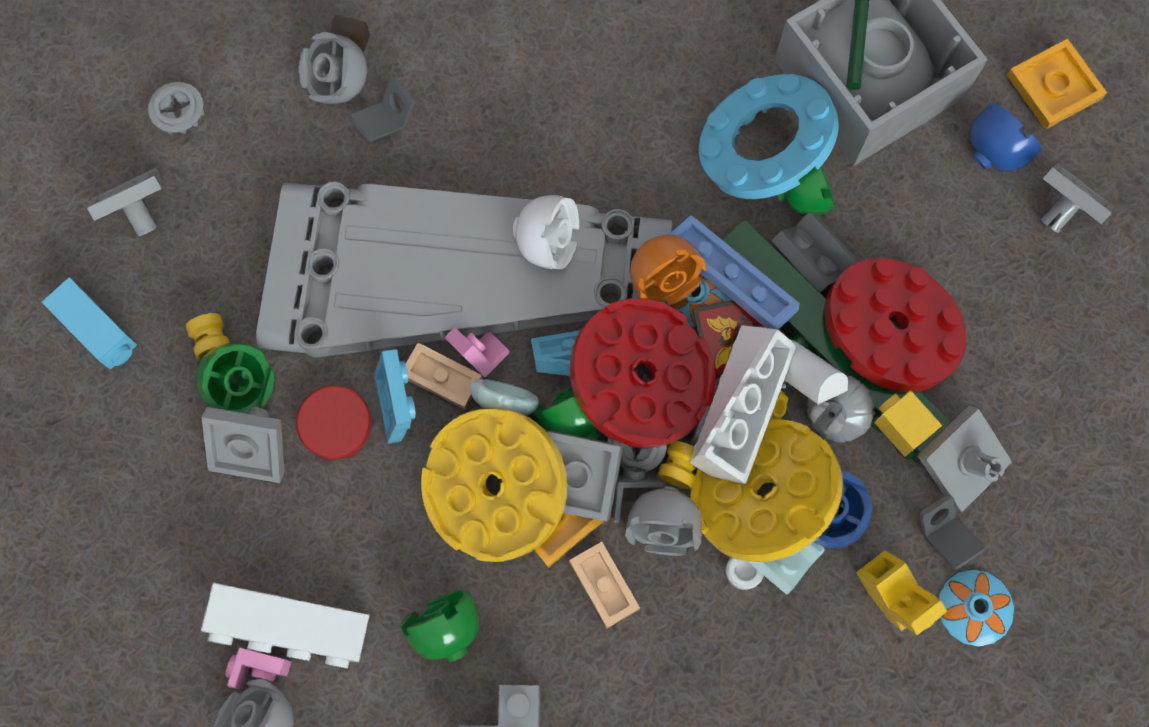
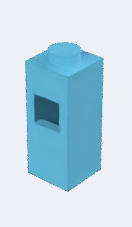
[42,277,137,370]

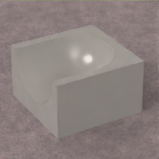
[774,0,988,166]

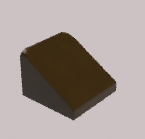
[330,15,370,53]

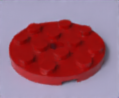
[824,258,966,392]
[570,298,716,448]

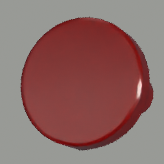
[296,385,372,460]

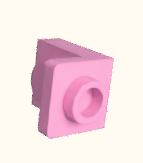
[445,327,510,377]
[226,647,292,689]

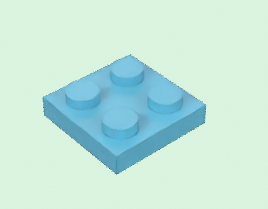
[374,349,415,444]

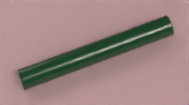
[846,0,869,90]

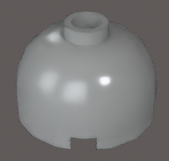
[299,32,367,104]
[625,486,702,556]
[214,679,294,727]

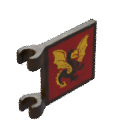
[692,300,786,399]

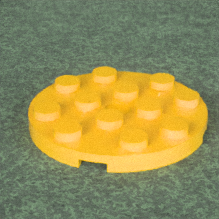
[421,408,567,562]
[691,419,843,562]

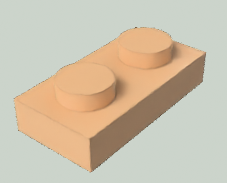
[406,343,483,410]
[569,542,640,628]

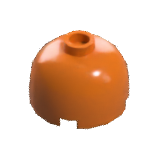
[630,235,707,305]

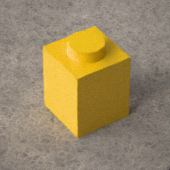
[874,391,942,457]

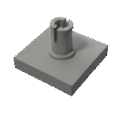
[1041,163,1114,233]
[87,167,163,236]
[918,406,1012,512]
[201,407,284,483]
[546,430,623,522]

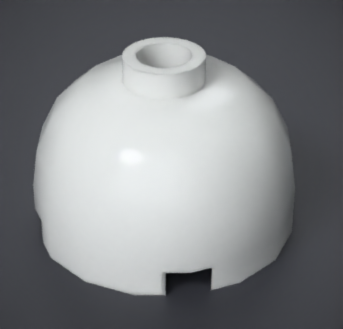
[513,195,579,269]

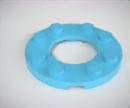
[699,74,839,199]

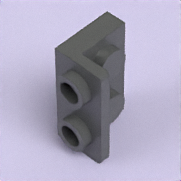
[772,213,858,293]

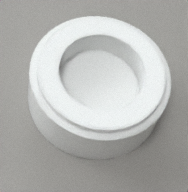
[725,557,764,590]

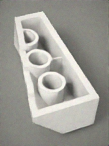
[689,325,796,484]
[201,583,369,668]

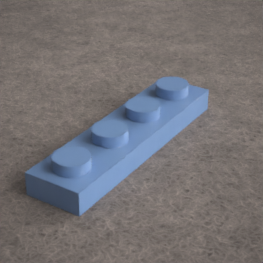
[668,215,800,329]

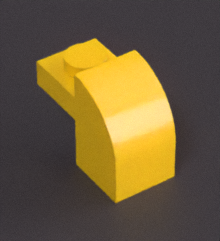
[856,550,947,635]

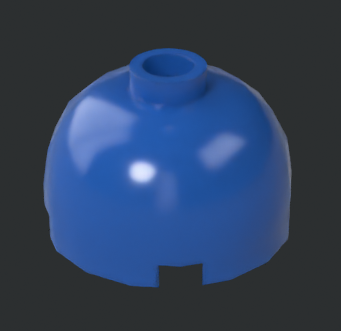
[969,103,1042,172]
[814,471,872,549]

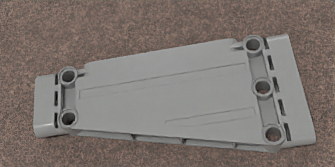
[256,182,672,358]

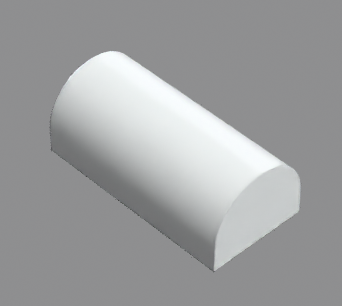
[784,340,848,404]

